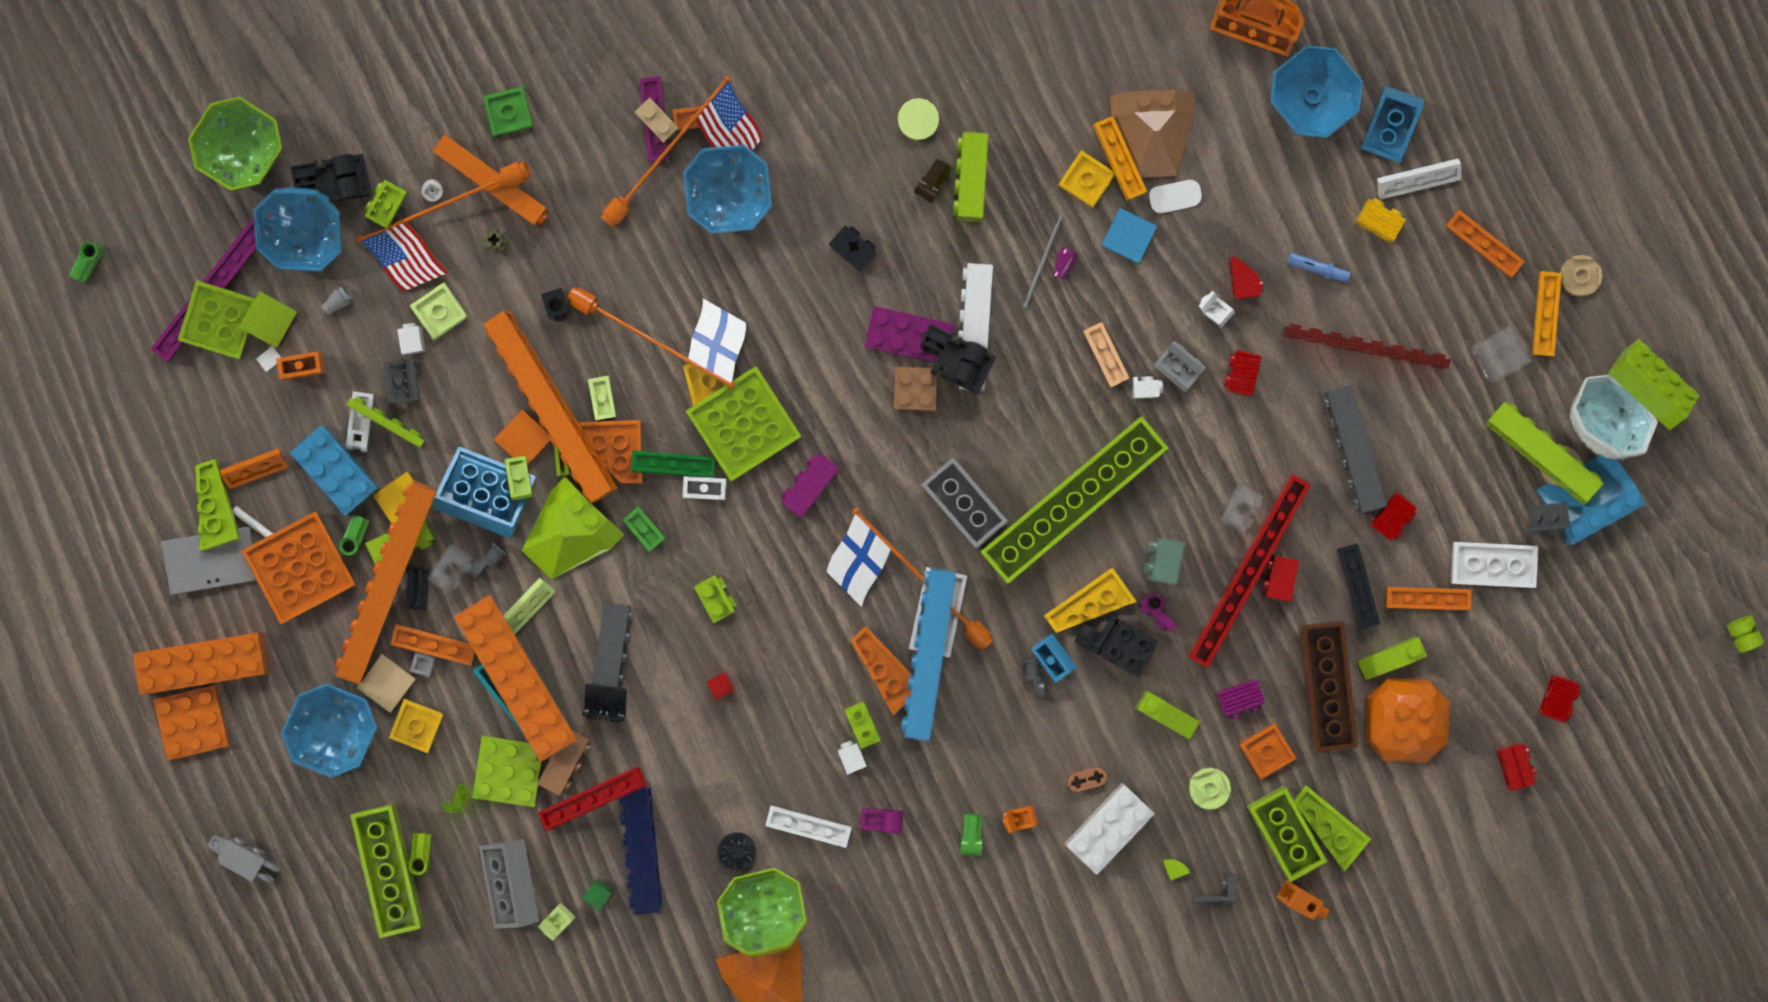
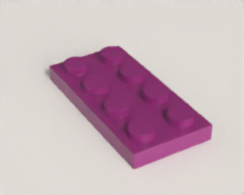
[864,306,955,363]

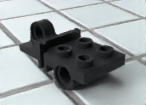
[290,153,372,203]
[921,324,997,395]
[1074,615,1159,678]

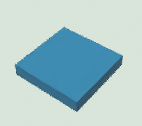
[1101,208,1157,264]

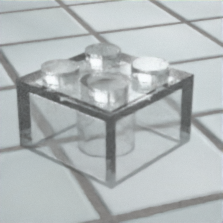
[1470,325,1532,383]

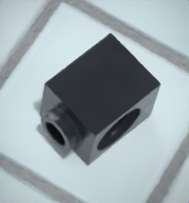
[541,288,571,322]

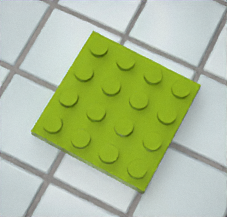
[686,366,802,481]

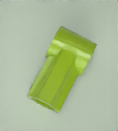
[408,833,432,875]

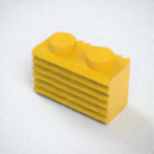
[1354,198,1406,243]

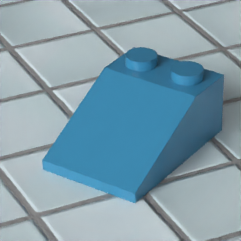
[1361,85,1424,163]

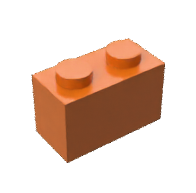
[276,351,326,381]

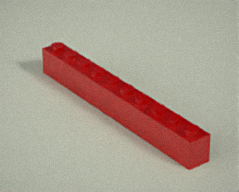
[1187,474,1311,668]

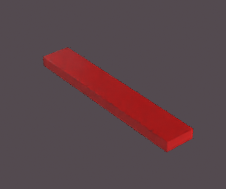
[538,766,647,832]

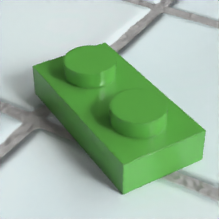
[623,506,666,552]

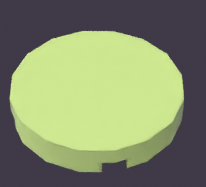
[898,98,939,141]
[1188,767,1231,810]

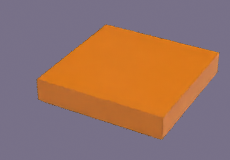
[494,409,550,465]
[1239,723,1297,780]

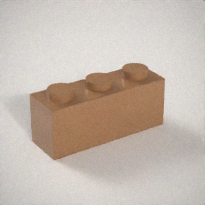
[538,728,592,796]

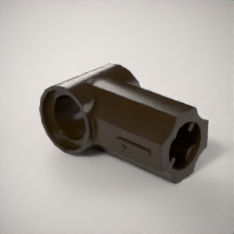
[914,158,951,203]

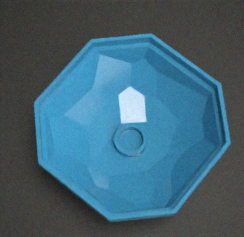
[1270,46,1363,138]

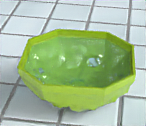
[188,97,283,191]
[717,868,807,957]

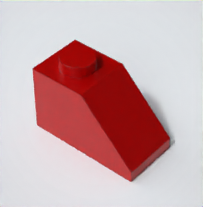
[1229,256,1264,300]

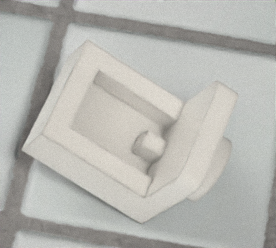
[1199,291,1235,328]

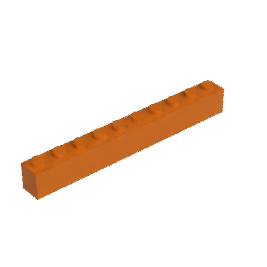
[483,311,618,503]
[334,480,437,685]

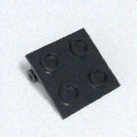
[582,683,627,723]

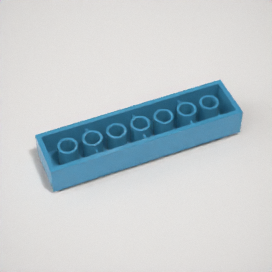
[901,567,956,741]

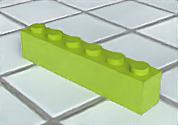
[1486,402,1604,506]

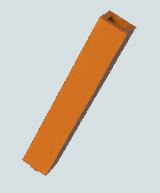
[432,134,549,227]

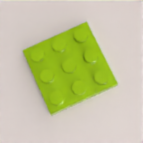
[178,280,255,359]
[472,735,542,807]

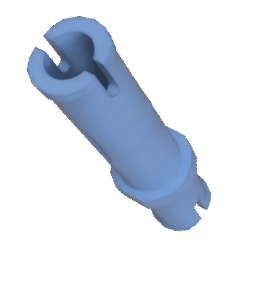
[1287,252,1351,283]

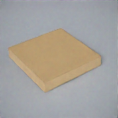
[357,654,416,713]

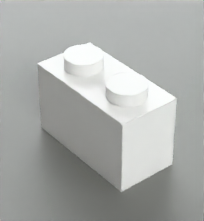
[683,477,727,500]

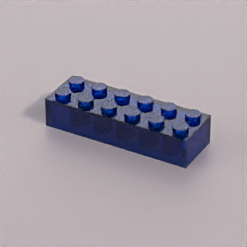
[619,782,663,915]

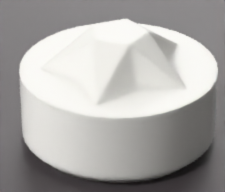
[422,180,443,202]

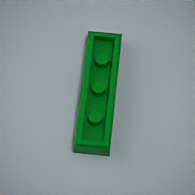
[630,450,716,478]

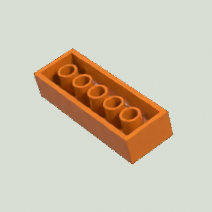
[133,632,270,695]

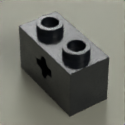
[829,225,877,273]

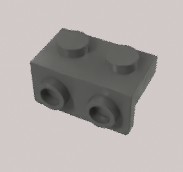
[383,358,420,404]

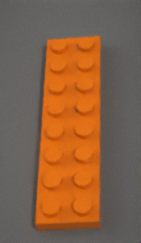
[454,595,578,762]

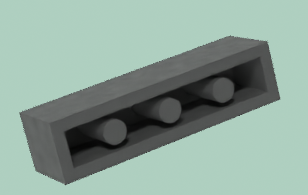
[592,602,634,688]

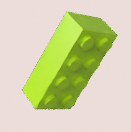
[953,132,988,223]
[1608,339,1700,430]
[1246,786,1327,882]

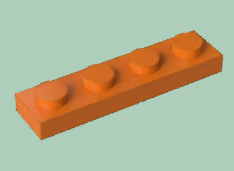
[1445,210,1525,278]
[1386,587,1472,610]
[390,624,476,666]

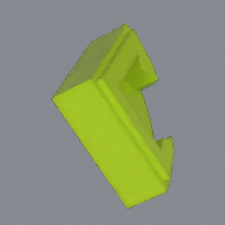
[1162,859,1190,880]

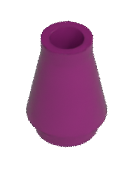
[1053,247,1078,279]

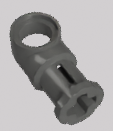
[467,542,508,580]
[1023,658,1045,699]

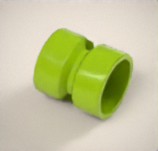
[1726,615,1764,653]

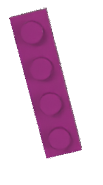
[640,76,670,163]

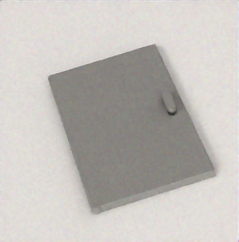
[161,526,256,595]

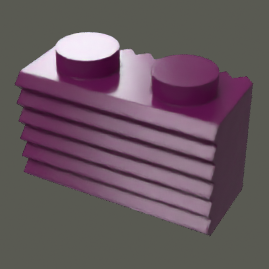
[1215,679,1265,719]

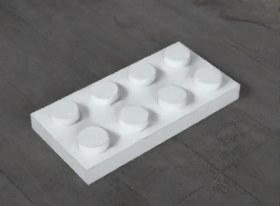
[1451,542,1538,588]
[909,567,967,658]

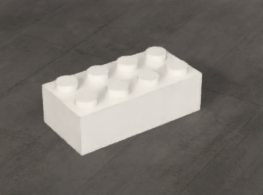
[1065,783,1155,875]

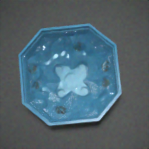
[683,145,772,234]
[254,187,342,271]
[281,684,377,778]

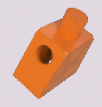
[1276,879,1329,920]

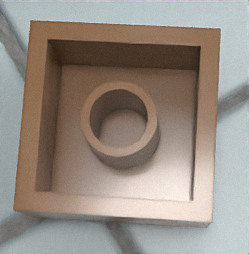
[894,367,937,411]

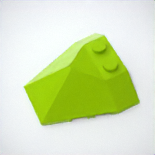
[522,476,625,580]

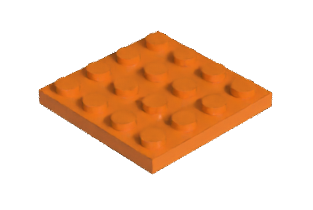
[241,511,356,625]

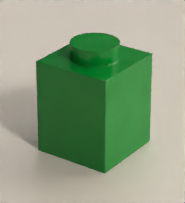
[582,879,614,911]

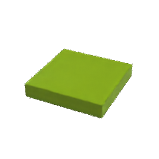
[239,291,297,348]

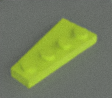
[195,459,241,552]
[1293,785,1371,871]

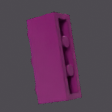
[781,453,840,518]

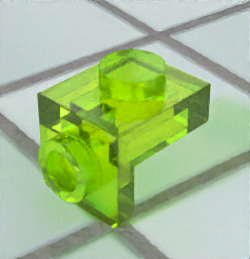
[440,783,470,813]

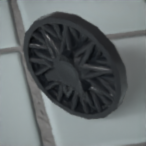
[717,832,757,871]

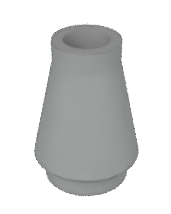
[322,285,353,315]

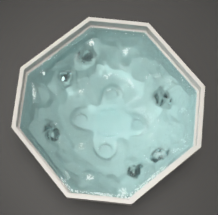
[1570,375,1658,460]

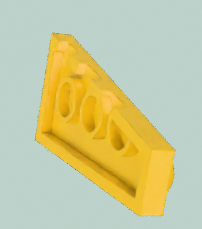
[1044,567,1137,633]

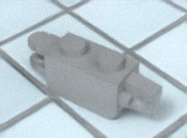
[208,834,281,883]

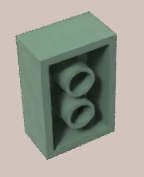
[1143,538,1185,585]

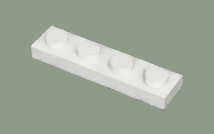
[1377,159,1462,199]
[765,805,852,848]

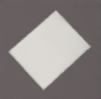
[256,346,281,372]

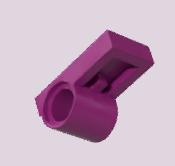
[1139,593,1177,632]
[860,808,903,833]

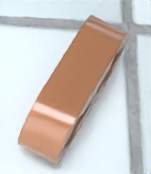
[1067,767,1107,792]

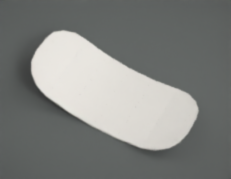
[1149,180,1202,213]

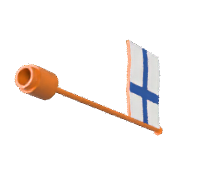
[567,287,746,389]
[827,508,994,651]

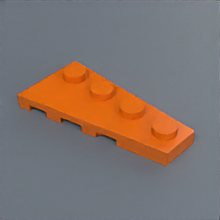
[851,626,913,715]

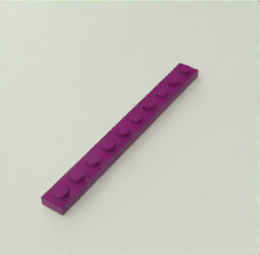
[151,184,284,362]

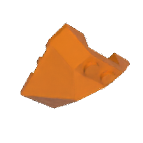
[716,938,802,1002]

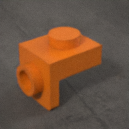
[1003,805,1039,834]

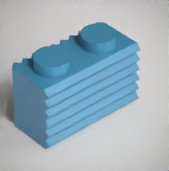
[1031,634,1077,682]

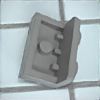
[1153,341,1206,392]

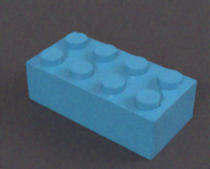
[290,425,381,516]

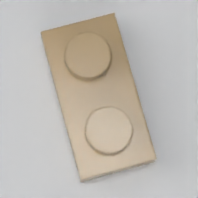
[635,98,679,143]

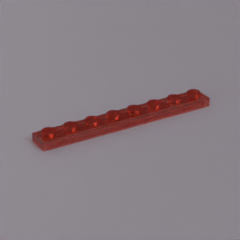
[1282,324,1451,369]

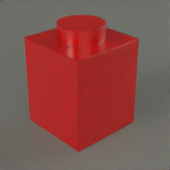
[706,671,736,700]

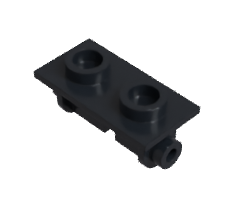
[405,567,430,610]

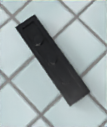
[1336,543,1381,630]

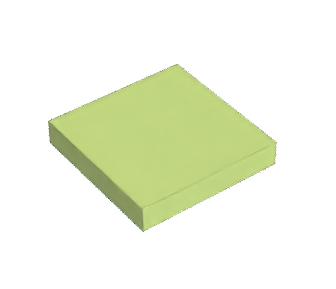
[410,282,468,340]

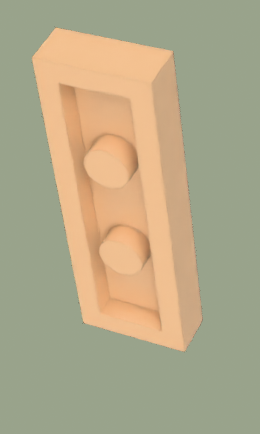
[1083,322,1129,388]

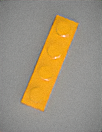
[1093,116,1147,201]
[1532,271,1562,357]

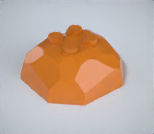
[1364,678,1450,763]

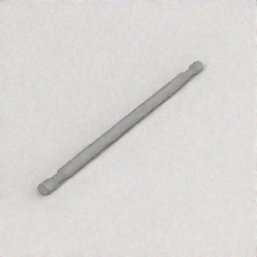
[1023,215,1063,309]

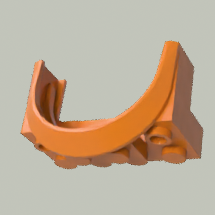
[1209,0,1305,57]

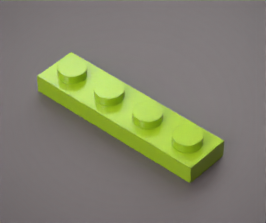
[346,396,424,448]

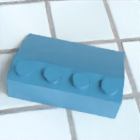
[433,447,537,539]
[1536,455,1646,545]

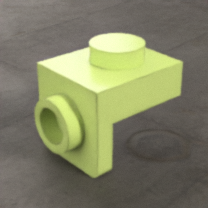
[538,903,575,940]

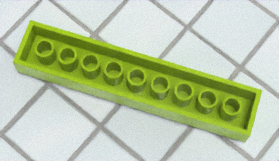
[980,416,1169,584]

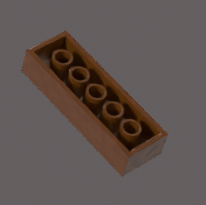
[1298,621,1358,752]

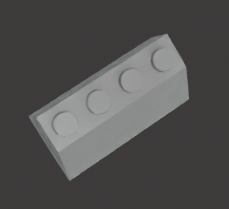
[479,839,539,929]

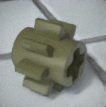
[482,227,509,254]

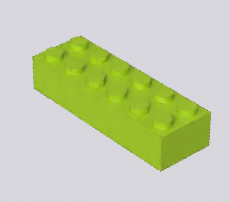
[350,803,425,938]

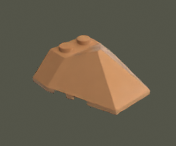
[1110,89,1195,178]

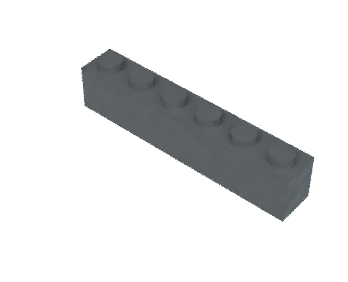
[1323,385,1387,513]

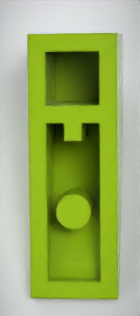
[1357,636,1427,680]
[1135,690,1200,740]

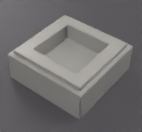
[410,651,437,677]

